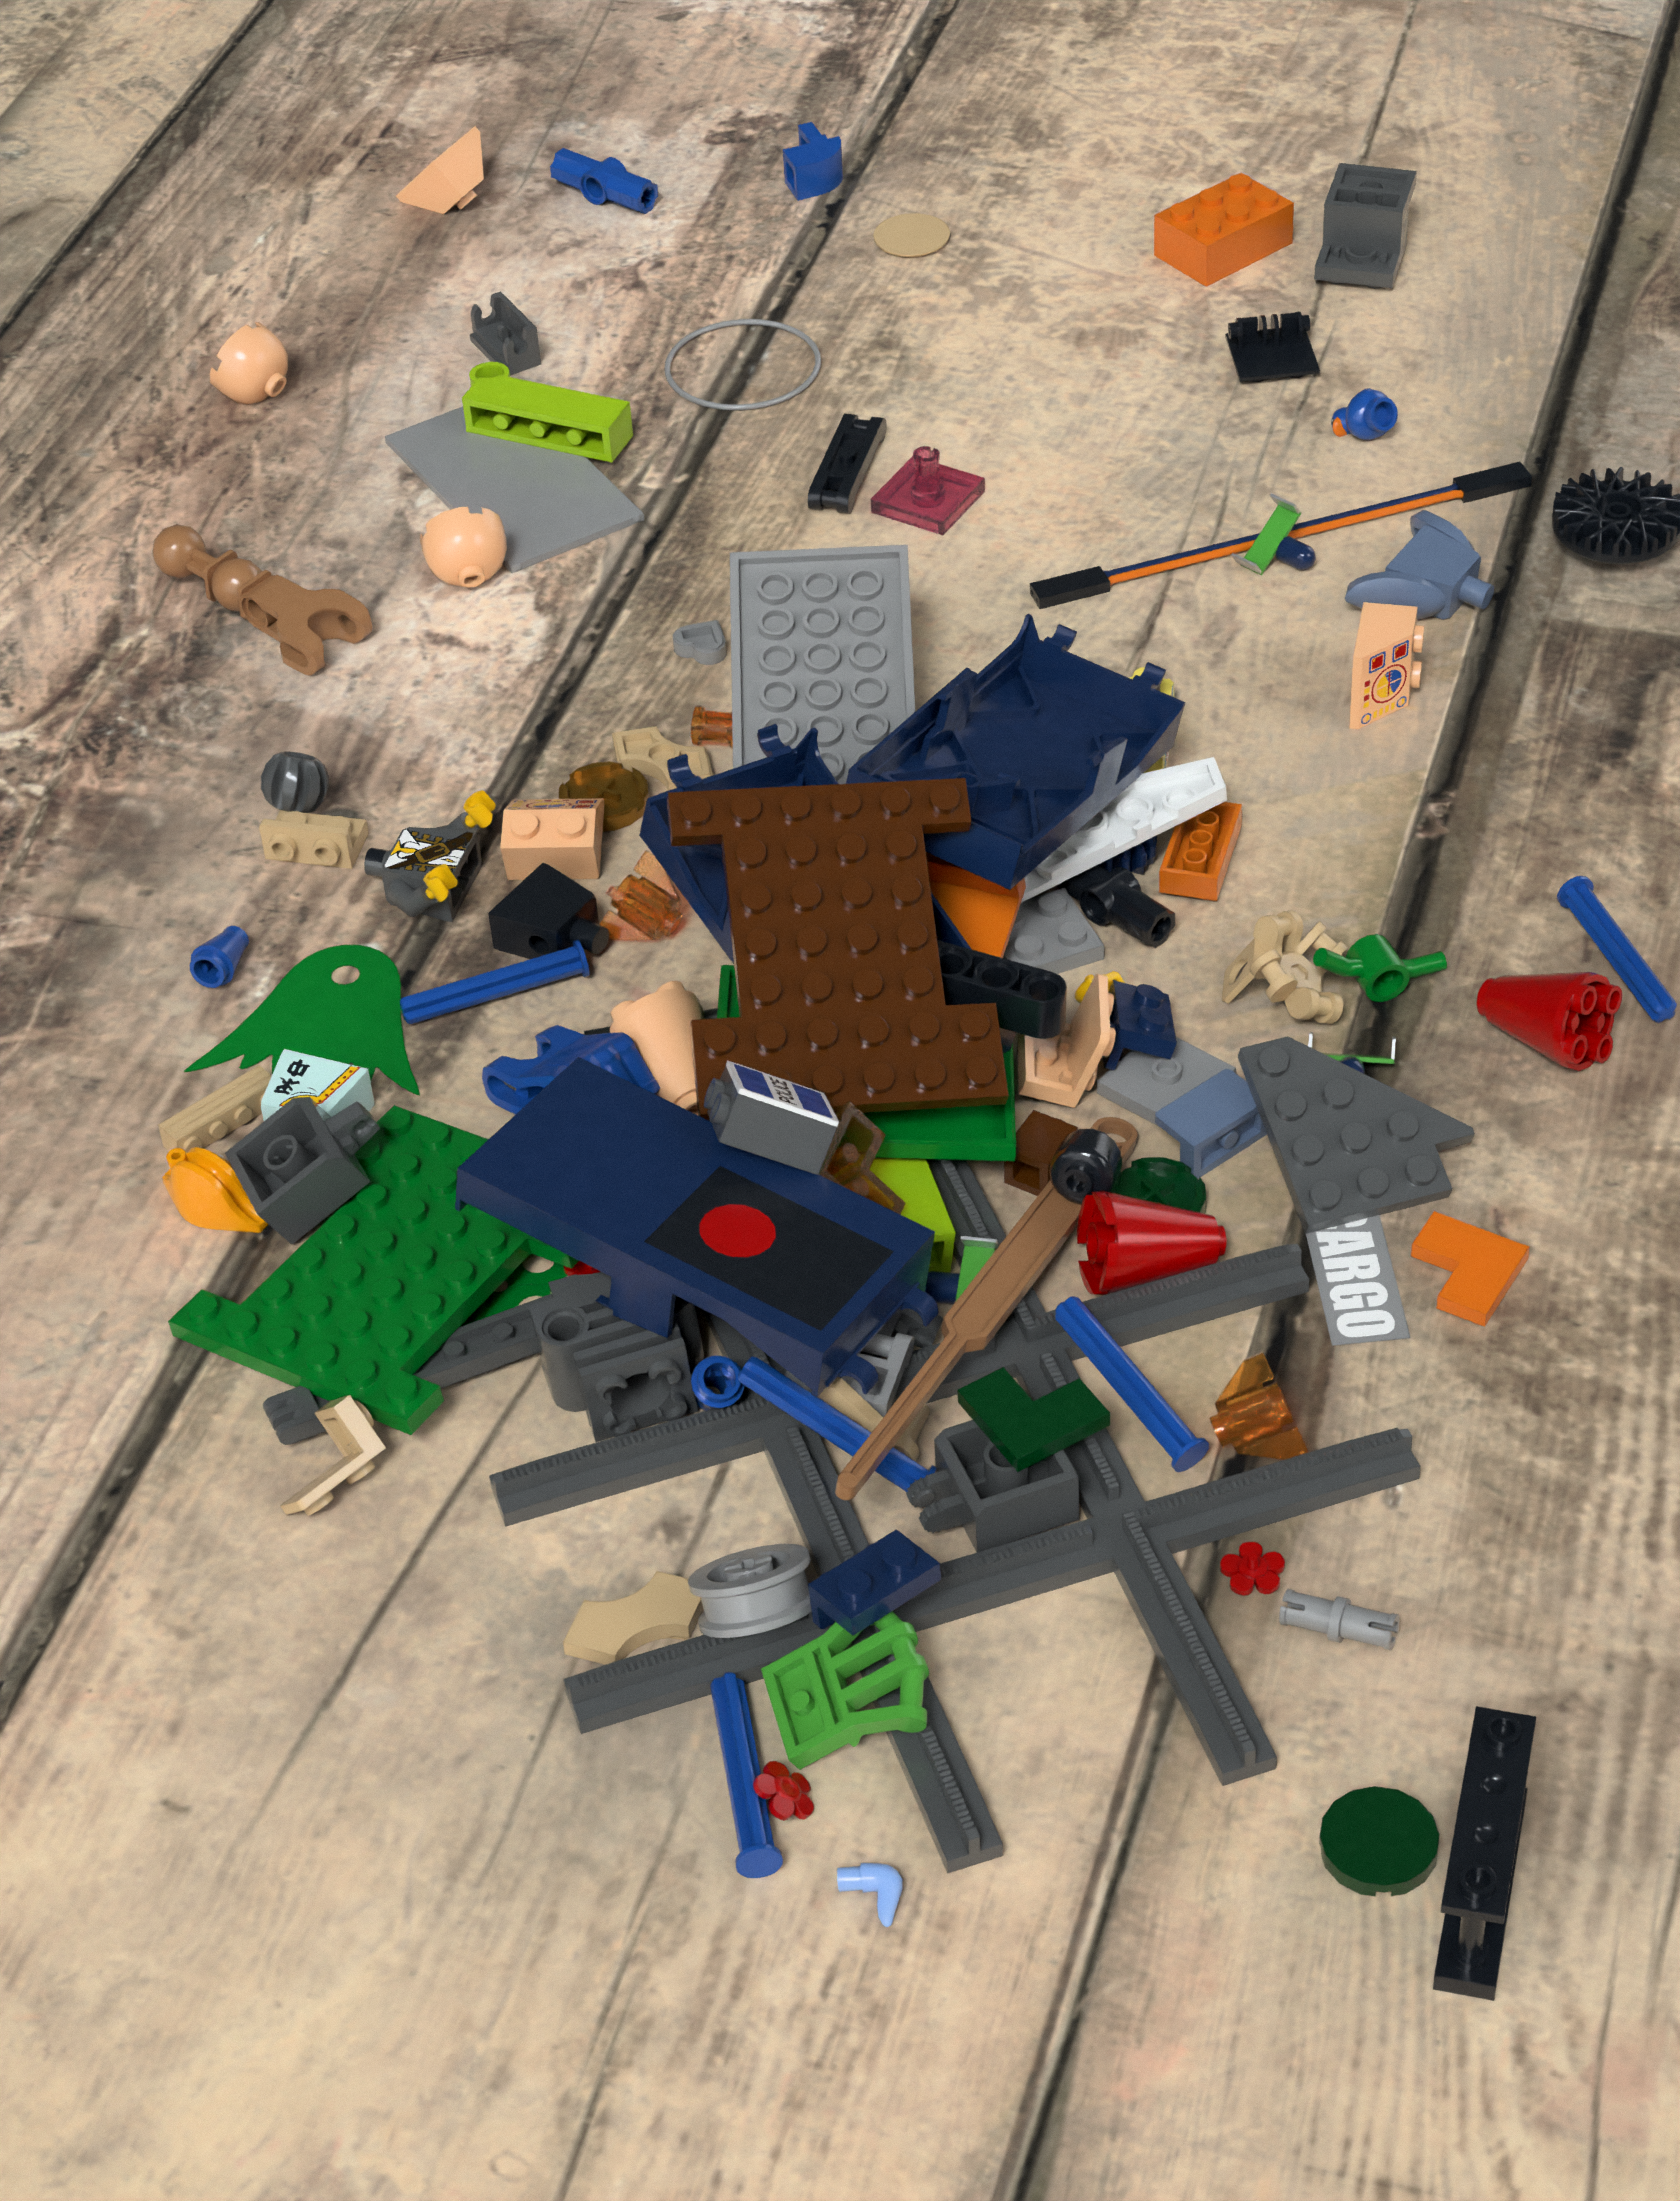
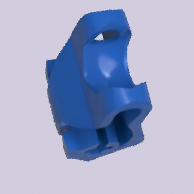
[482,1025,660,1114]

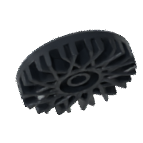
[1552,467,1680,564]

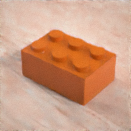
[1154,173,1294,287]

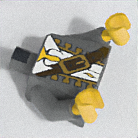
[364,790,496,922]

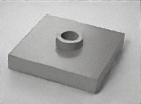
[1097,1037,1236,1127]

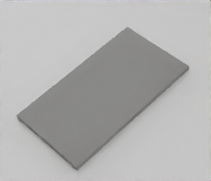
[385,407,644,573]

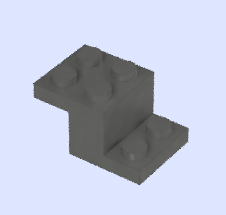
[1314,163,1417,289]

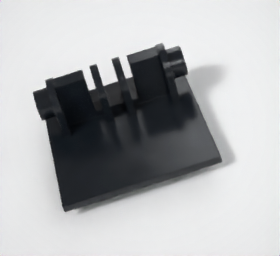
[1225,311,1320,382]

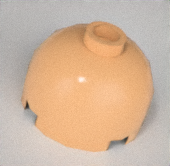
[210,322,288,404]
[420,507,507,588]

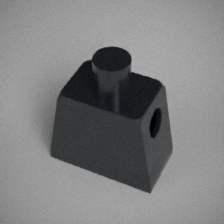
[488,863,609,959]

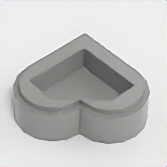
[673,620,726,665]

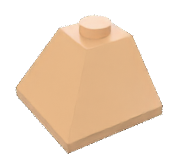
[396,126,484,214]

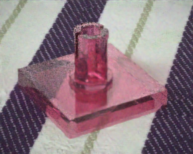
[870,446,985,535]

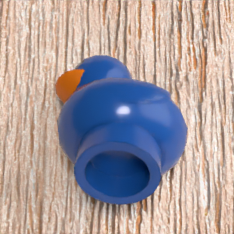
[1331,388,1398,440]

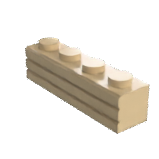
[158,1065,272,1153]

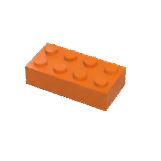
[1159,802,1242,901]

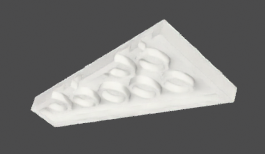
[1021,757,1227,903]

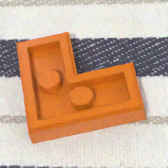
[1411,1211,1530,1327]

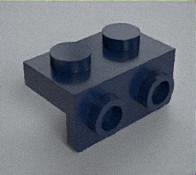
[1103,980,1177,1070]
[808,1529,942,1636]

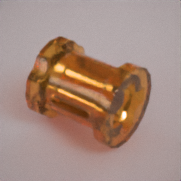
[691,705,733,748]

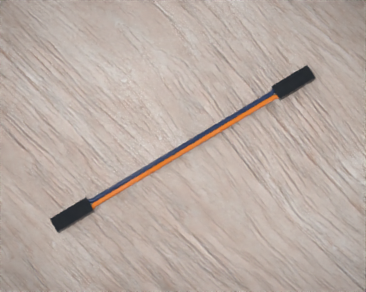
[1030,461,1532,609]

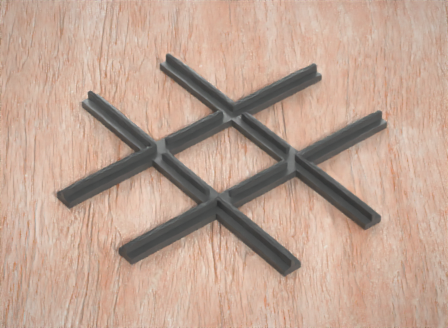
[489,1159,1421,1873]

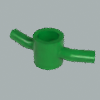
[1313,934,1447,1002]

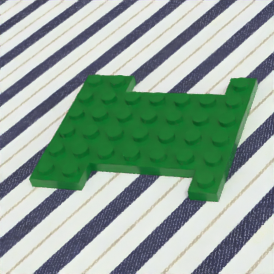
[168,1105,579,1435]

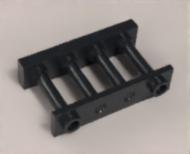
[1433,1706,1536,2001]

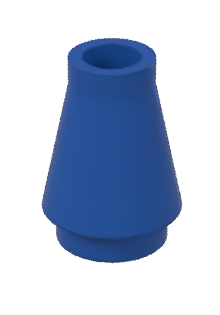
[190,926,249,988]
[691,1356,745,1411]

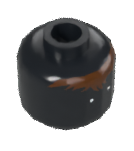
[1049,1128,1122,1204]

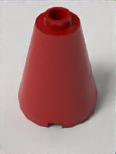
[1077,1191,1226,1295]

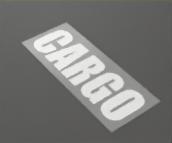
[1306,1215,1411,1346]

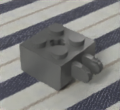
[906,1400,1079,1552]

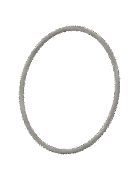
[664,319,821,410]

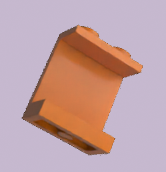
[926,852,1026,958]

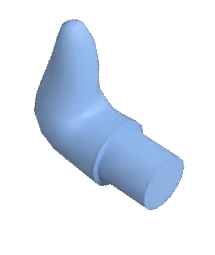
[837,1863,903,1927]

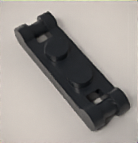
[808,413,886,514]

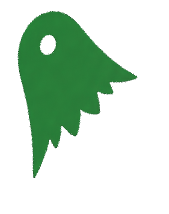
[184,945,420,1095]

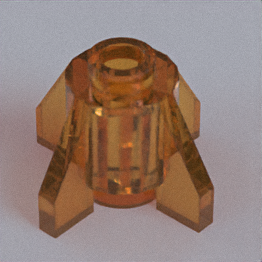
[599,850,684,940]
[1209,1352,1308,1460]

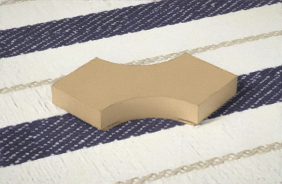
[612,726,713,791]
[563,1571,703,1665]

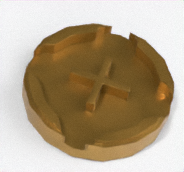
[559,761,649,832]

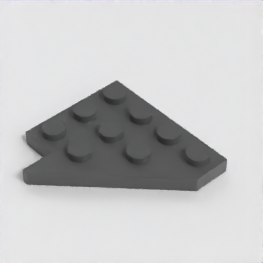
[1238,1036,1475,1234]

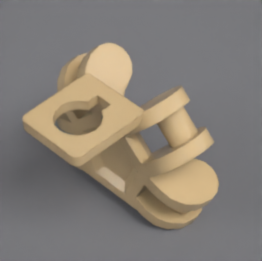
[1222,910,1348,1024]

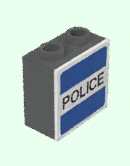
[704,1060,839,1175]

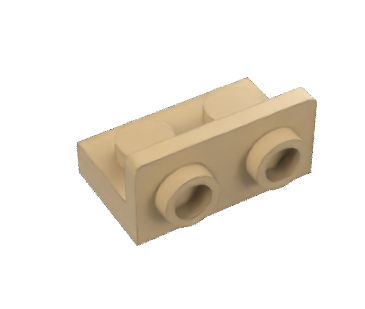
[259,810,369,869]

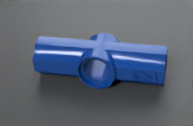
[550,148,658,214]

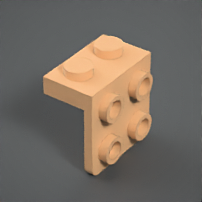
[1017,974,1116,1108]

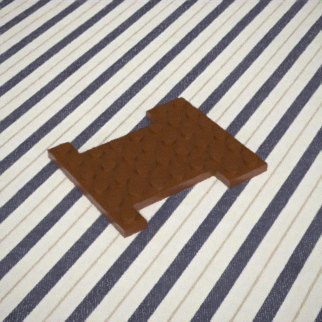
[667,778,1009,1121]

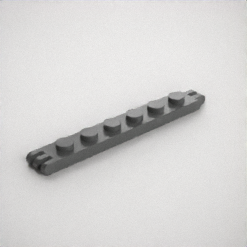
[263,1294,552,1445]

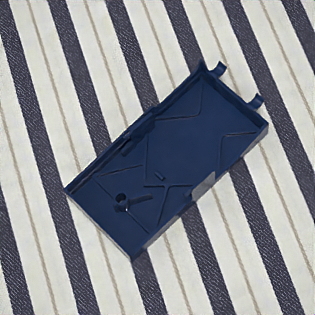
[846,614,1186,890]

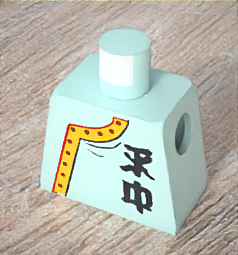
[261,1049,375,1121]

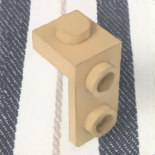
[280,1395,386,1516]

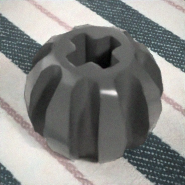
[261,751,329,813]

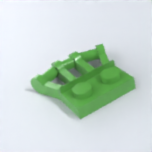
[761,1611,929,1770]

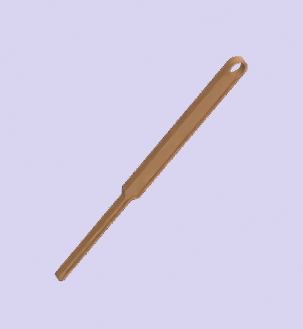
[835,1117,1137,1500]

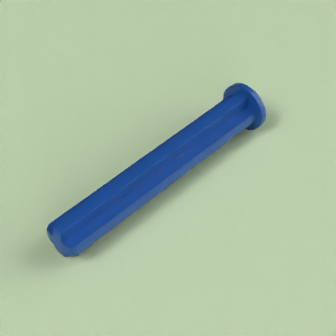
[1557,876,1677,1023]
[400,940,590,1024]
[1055,1296,1209,1472]
[738,1356,937,1502]
[710,1672,783,1878]

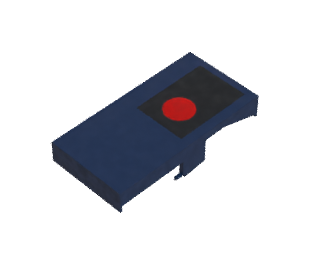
[455,1057,939,1397]

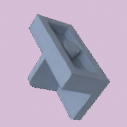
[1155,1069,1267,1179]

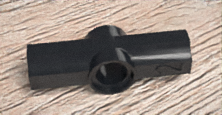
[1056,864,1175,948]

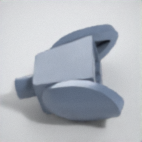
[1345,510,1494,620]

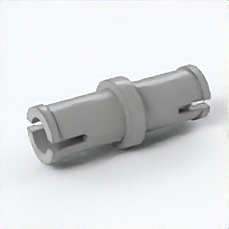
[1279,1589,1400,1650]

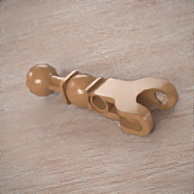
[152,524,372,676]

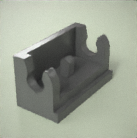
[470,291,541,376]

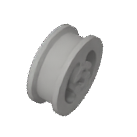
[688,1544,812,1638]

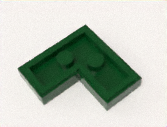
[957,1367,1110,1472]

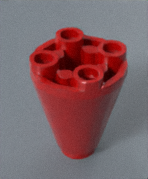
[1477,972,1622,1071]

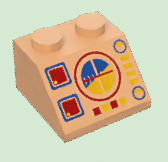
[1349,602,1425,729]
[500,798,604,880]

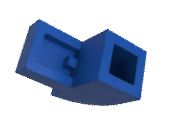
[783,122,843,201]

